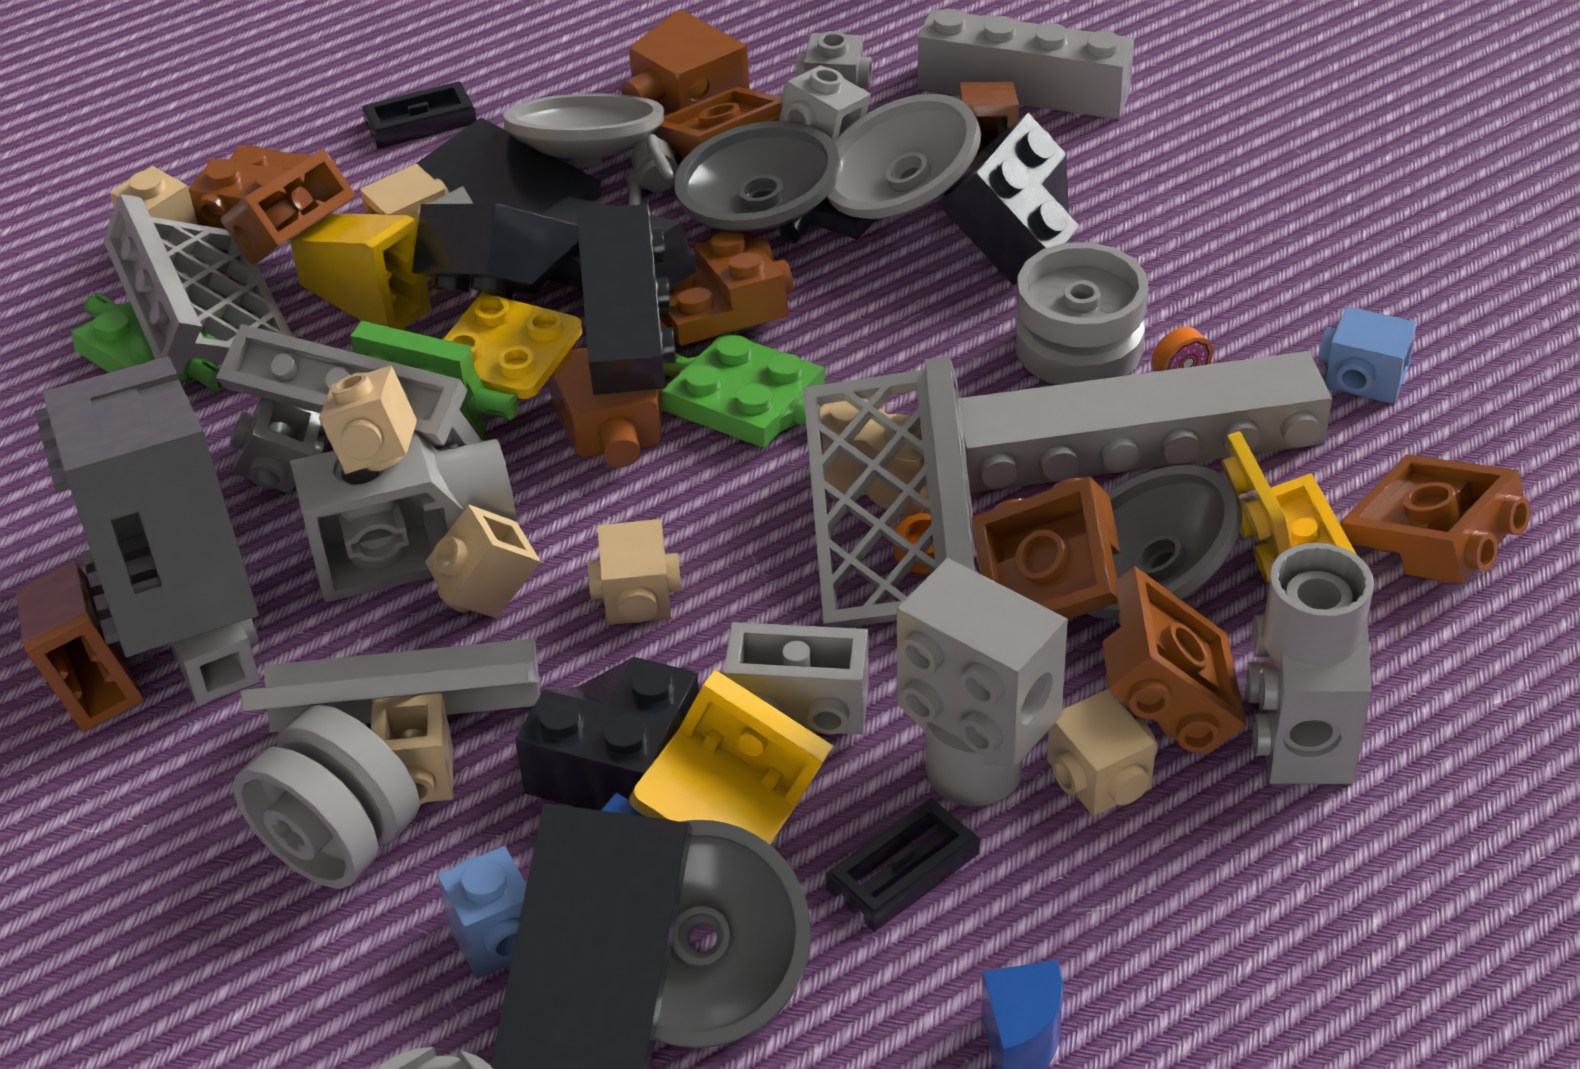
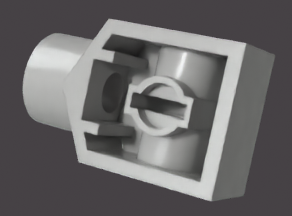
[290,432,517,603]
[1246,543,1374,784]
[897,558,1068,806]

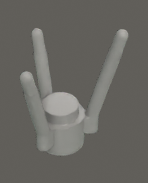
[626,134,714,229]

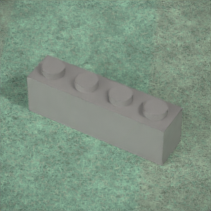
[918,9,1134,120]

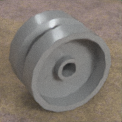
[1015,242,1149,385]
[233,704,420,889]

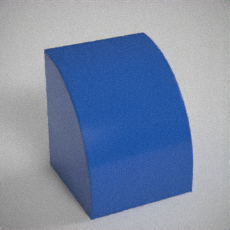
[981,959,1064,1069]

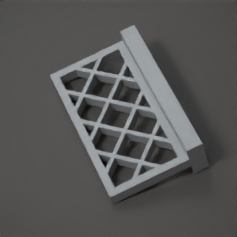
[103,194,293,374]
[216,324,482,452]
[803,356,979,628]
[241,638,540,733]

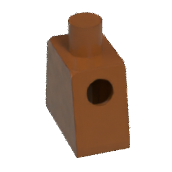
[621,9,750,113]
[221,148,357,265]
[548,347,662,468]

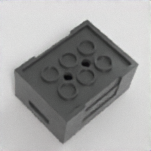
[34,356,259,657]

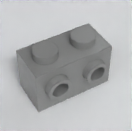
[724,622,869,735]

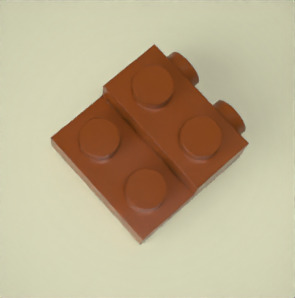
[653,86,782,161]
[189,145,337,229]
[659,231,794,346]
[1340,454,1530,585]
[972,476,1120,619]
[1102,566,1247,756]

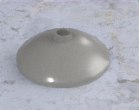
[503,93,664,168]
[827,94,981,219]

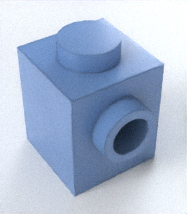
[1318,306,1417,404]
[437,845,527,980]

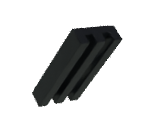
[361,81,477,149]
[825,797,980,932]

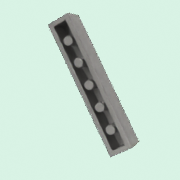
[959,351,1332,493]

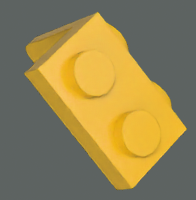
[443,292,582,399]
[1221,431,1357,583]
[629,670,833,845]

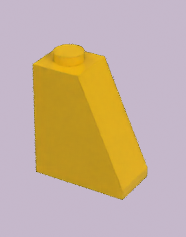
[290,213,432,330]

